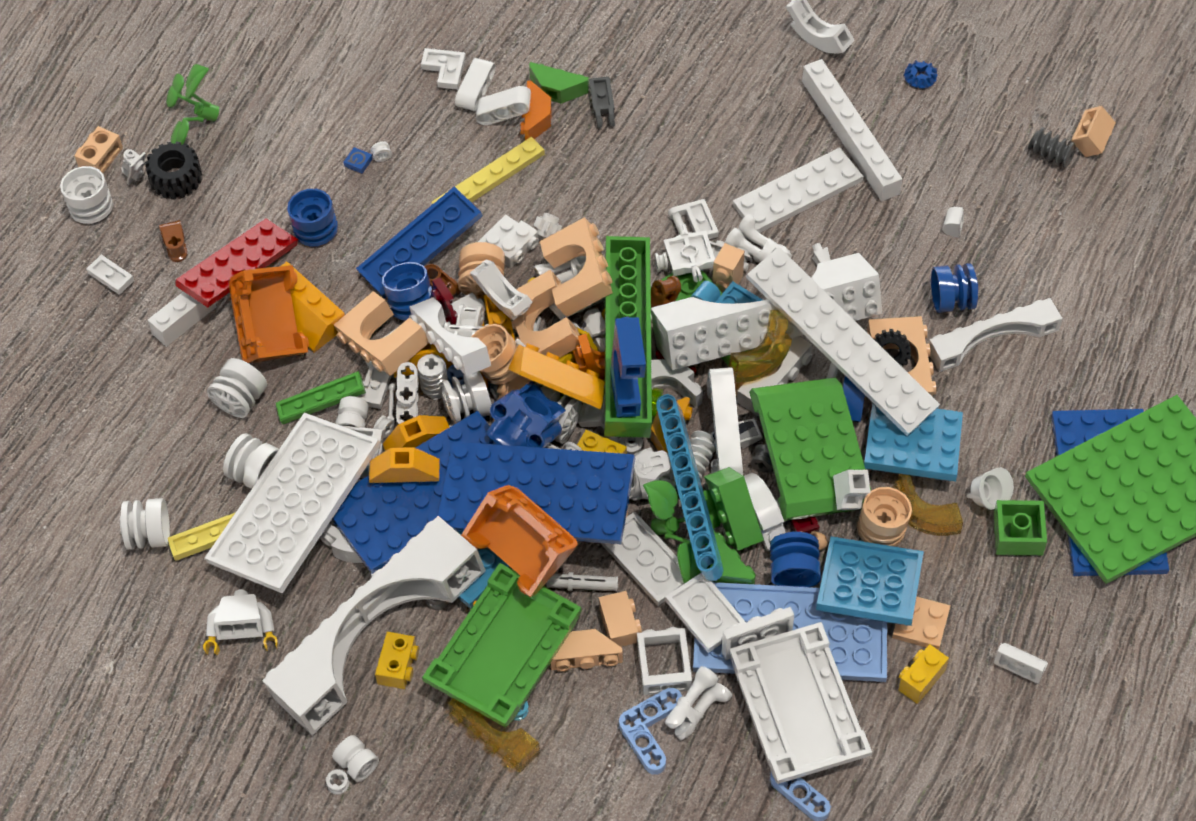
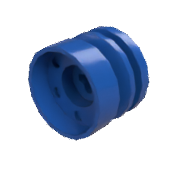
[287,189,338,246]
[382,262,432,320]
[931,263,978,313]
[770,532,821,587]

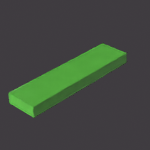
[276,371,366,424]

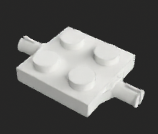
[664,224,715,282]

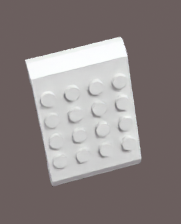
[729,622,872,784]

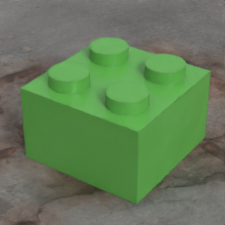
[993,500,1047,555]

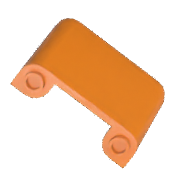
[229,265,309,363]
[461,485,578,597]

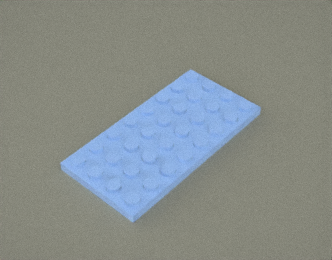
[693,582,887,682]

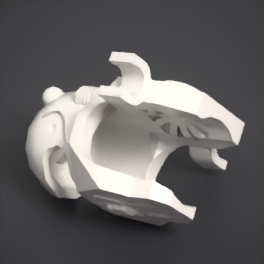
[629,448,677,501]

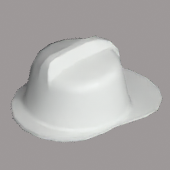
[967,467,1014,510]

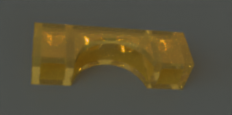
[448,698,540,773]

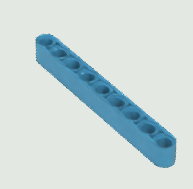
[656,394,723,581]

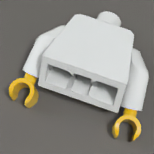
[203,589,278,655]

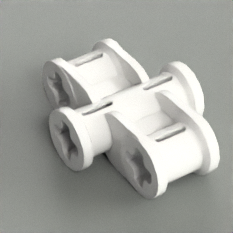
[444,304,489,337]
[396,362,419,424]

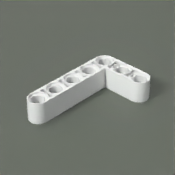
[707,368,743,475]

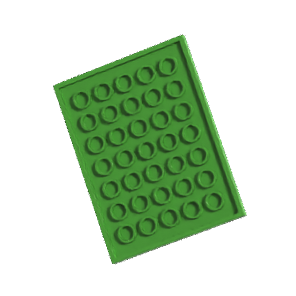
[1025,395,1196,584]

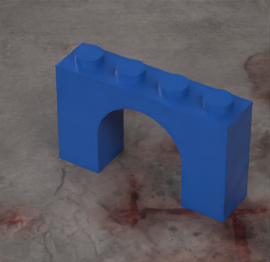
[610,317,646,417]

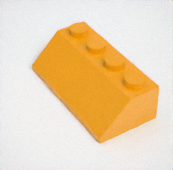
[281,261,345,353]
[508,343,605,409]

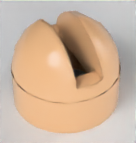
[811,531,828,551]

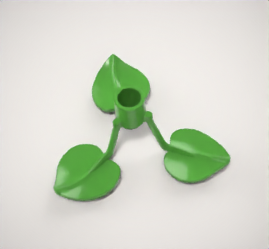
[166,64,219,145]
[643,480,721,584]

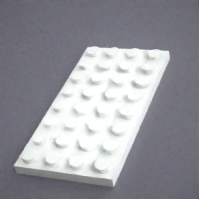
[205,413,381,593]

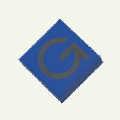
[343,147,373,174]

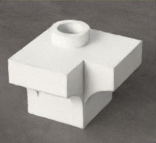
[833,470,871,510]

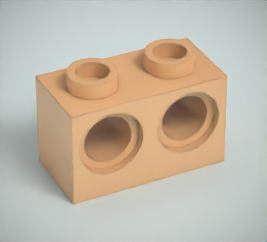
[75,126,123,173]

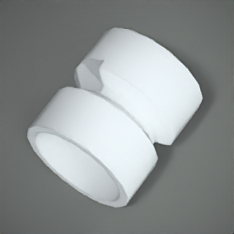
[335,396,369,428]
[332,735,379,782]

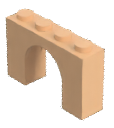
[540,217,613,317]
[511,270,580,357]
[334,291,429,376]
[867,316,937,397]

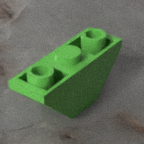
[529,62,589,104]
[705,530,756,584]

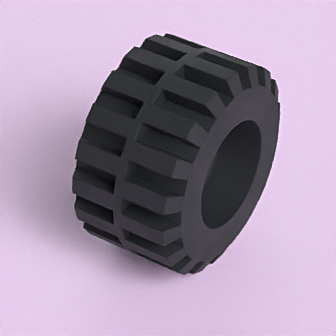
[145,141,202,199]

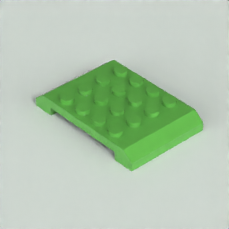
[749,377,871,521]
[422,563,582,728]

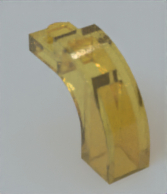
[729,310,792,383]
[895,474,963,536]

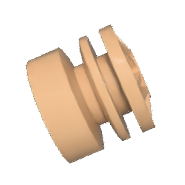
[458,242,505,299]
[471,324,519,385]
[857,487,912,547]

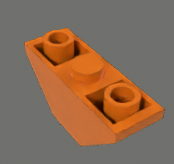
[521,81,552,141]

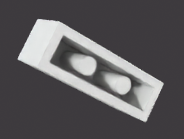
[148,291,216,347]

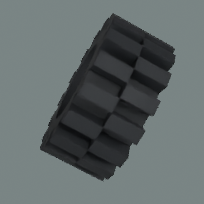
[874,329,911,367]

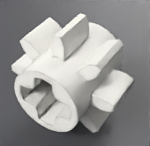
[533,213,562,238]

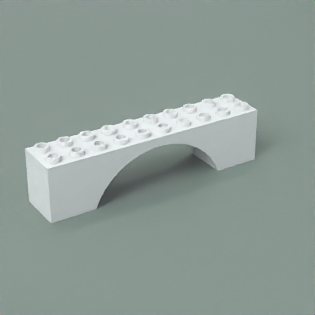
[651,253,882,370]
[262,516,486,736]

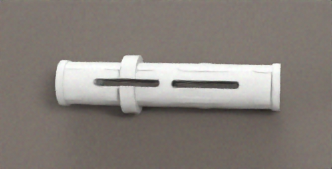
[547,572,618,592]

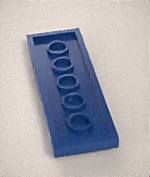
[356,186,483,299]

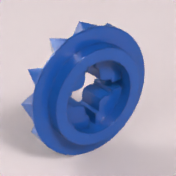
[904,60,938,88]

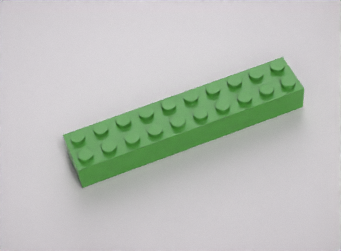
[604,236,652,438]

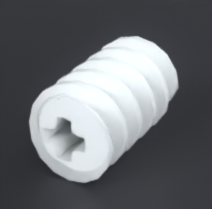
[417,354,448,400]
[681,431,716,481]

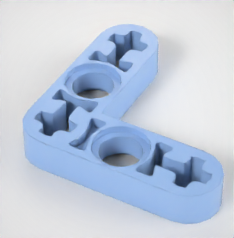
[619,688,682,775]
[770,773,830,821]

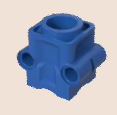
[486,381,566,448]

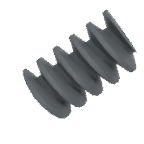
[1027,127,1075,168]

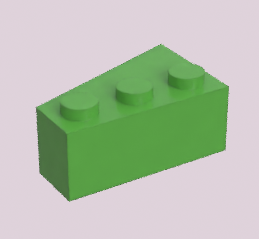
[704,467,764,550]

